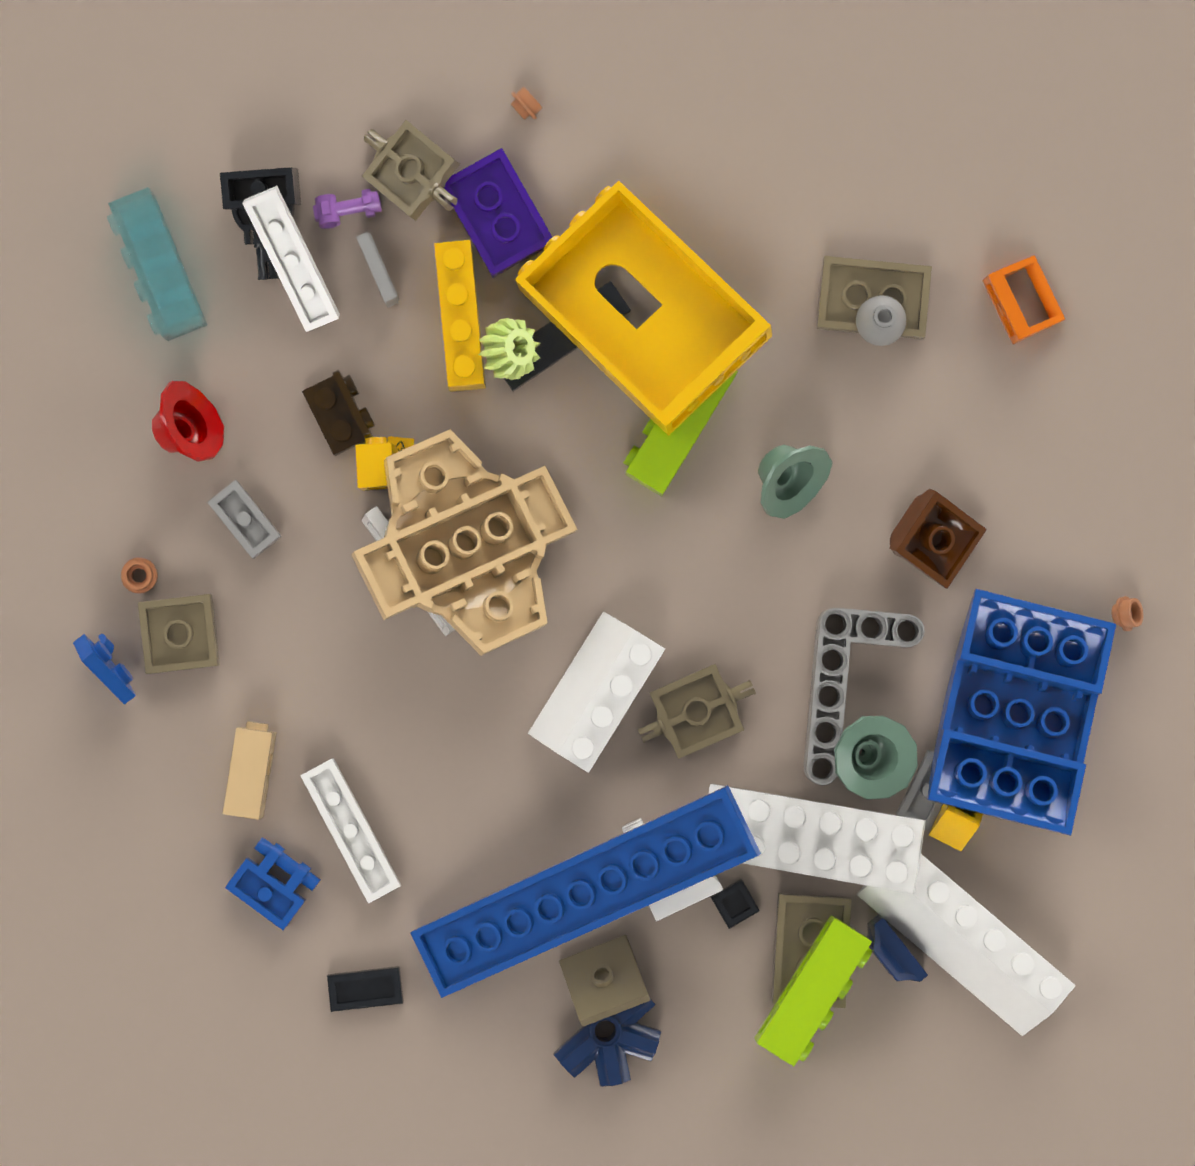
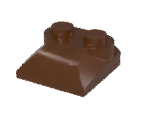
[889,489,987,589]

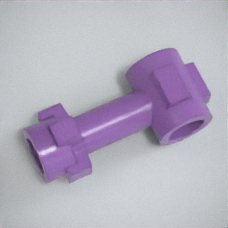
[313,189,382,229]

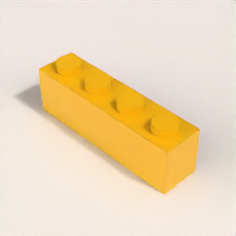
[434,240,486,392]

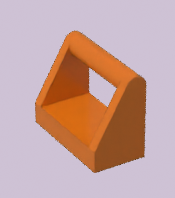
[982,255,1066,345]

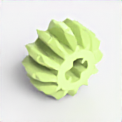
[478,318,541,380]

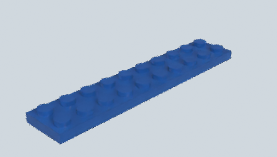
[410,785,761,998]

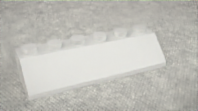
[856,854,1076,1036]

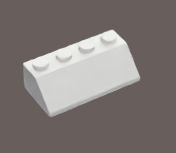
[528,611,665,773]

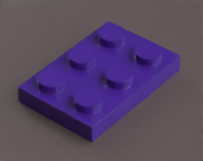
[444,148,552,278]

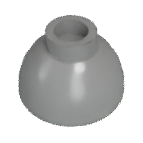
[856,295,906,346]

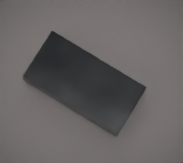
[327,966,404,1012]

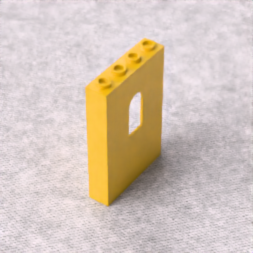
[515,181,772,436]

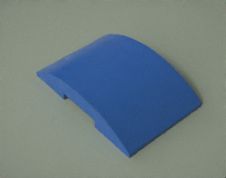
[927,589,1116,836]

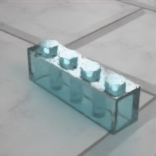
[107,187,207,341]

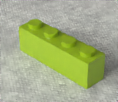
[623,371,738,497]
[754,915,873,1067]

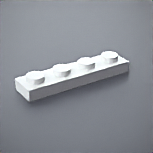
[242,186,340,332]
[300,758,401,903]

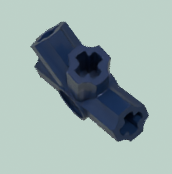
[553,998,661,1087]

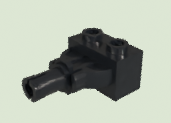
[220,167,301,280]

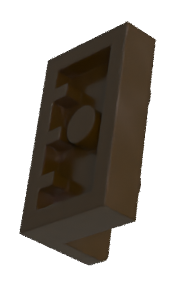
[302,370,375,456]

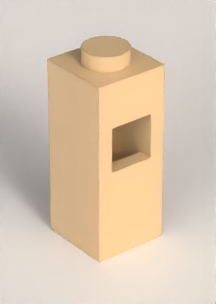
[223,721,277,820]

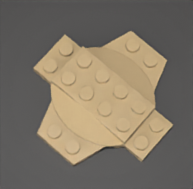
[351,429,578,656]

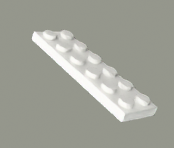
[709,784,926,894]

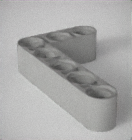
[804,608,925,785]

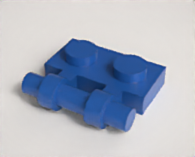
[225,837,321,930]

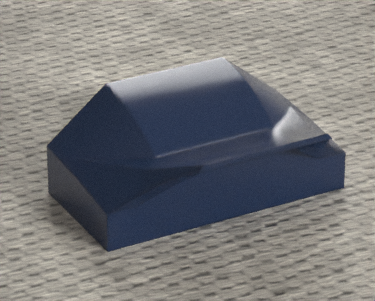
[867,914,928,982]

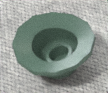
[758,445,833,519]
[834,715,918,800]

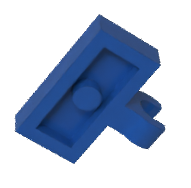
[73,633,136,705]

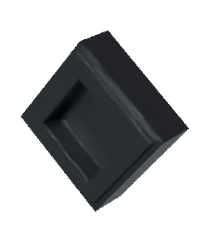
[710,879,760,929]

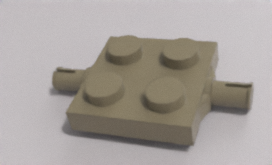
[362,120,460,221]
[638,664,756,759]

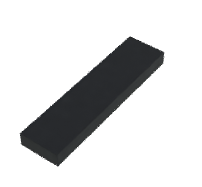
[504,281,631,392]

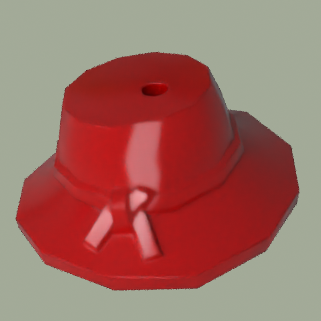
[152,381,224,462]

